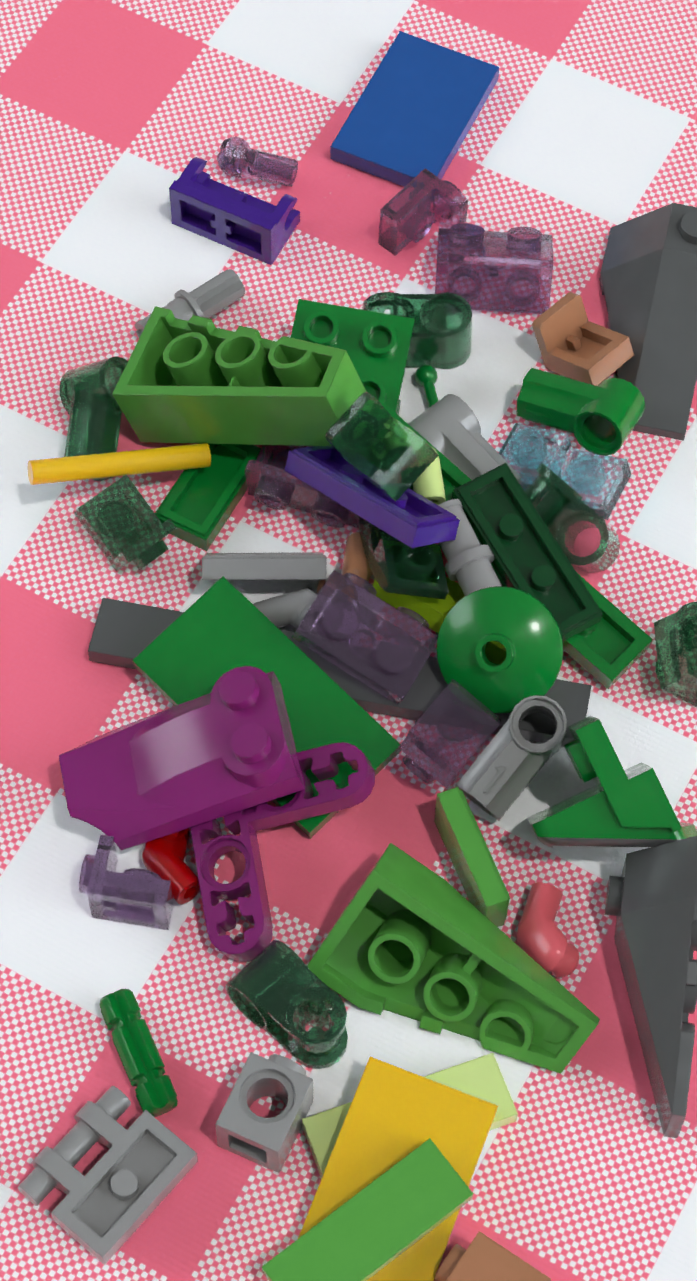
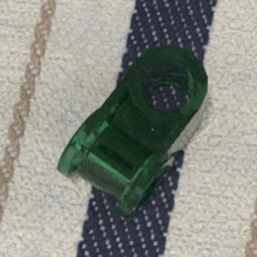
[362,292,472,369]
[525,462,620,573]
[225,940,348,1069]

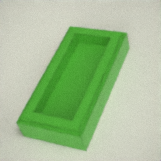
[434,787,510,927]

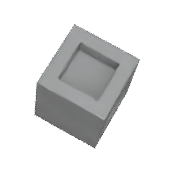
[215,1052,313,1173]

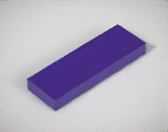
[285,446,460,548]

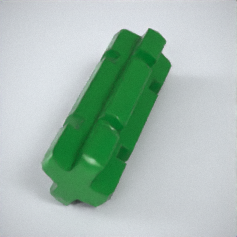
[99,988,178,1117]

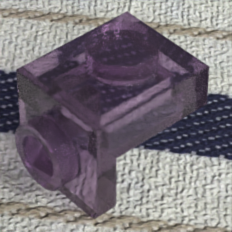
[398,679,501,788]

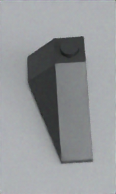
[599,203,697,441]

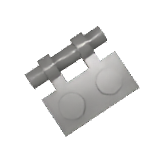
[17,1086,198,1265]

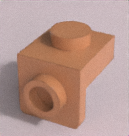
[532,292,634,386]

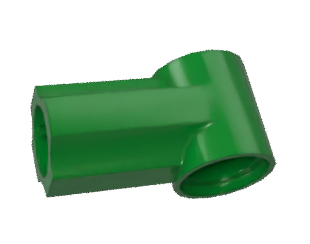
[517,368,645,456]

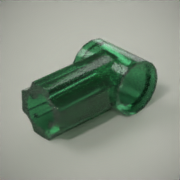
[60,356,128,481]

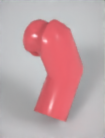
[516,882,579,978]

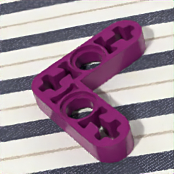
[190,742,375,962]

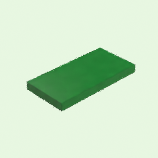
[132,576,401,839]

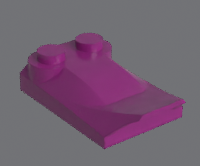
[59,666,305,850]

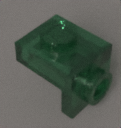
[325,392,438,502]
[73,474,176,572]
[654,602,697,707]

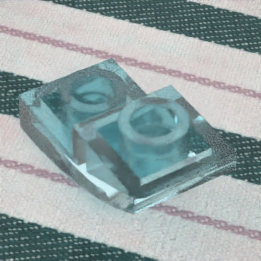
[499,423,632,520]

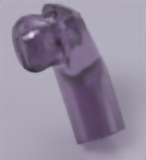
[217,136,298,187]

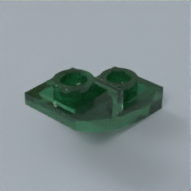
[358,518,449,600]

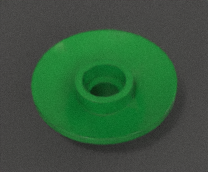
[437,586,563,713]

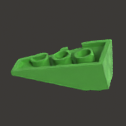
[304,843,600,1074]

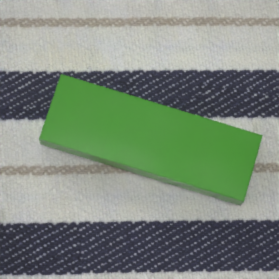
[262,1138,473,1281]

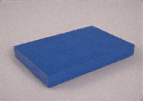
[330,31,500,197]

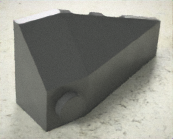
[605,836,697,1138]

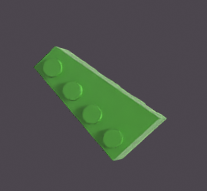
[112,306,371,447]

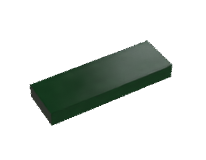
[451,463,603,641]

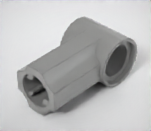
[408,394,521,483]
[455,695,567,821]

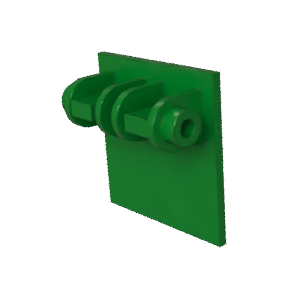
[291,299,415,415]

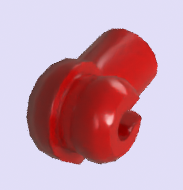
[142,828,200,905]

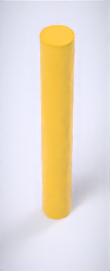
[27,443,211,485]

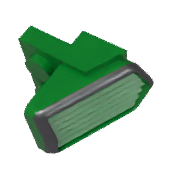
[528,716,697,848]

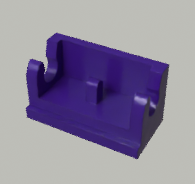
[169,157,300,265]

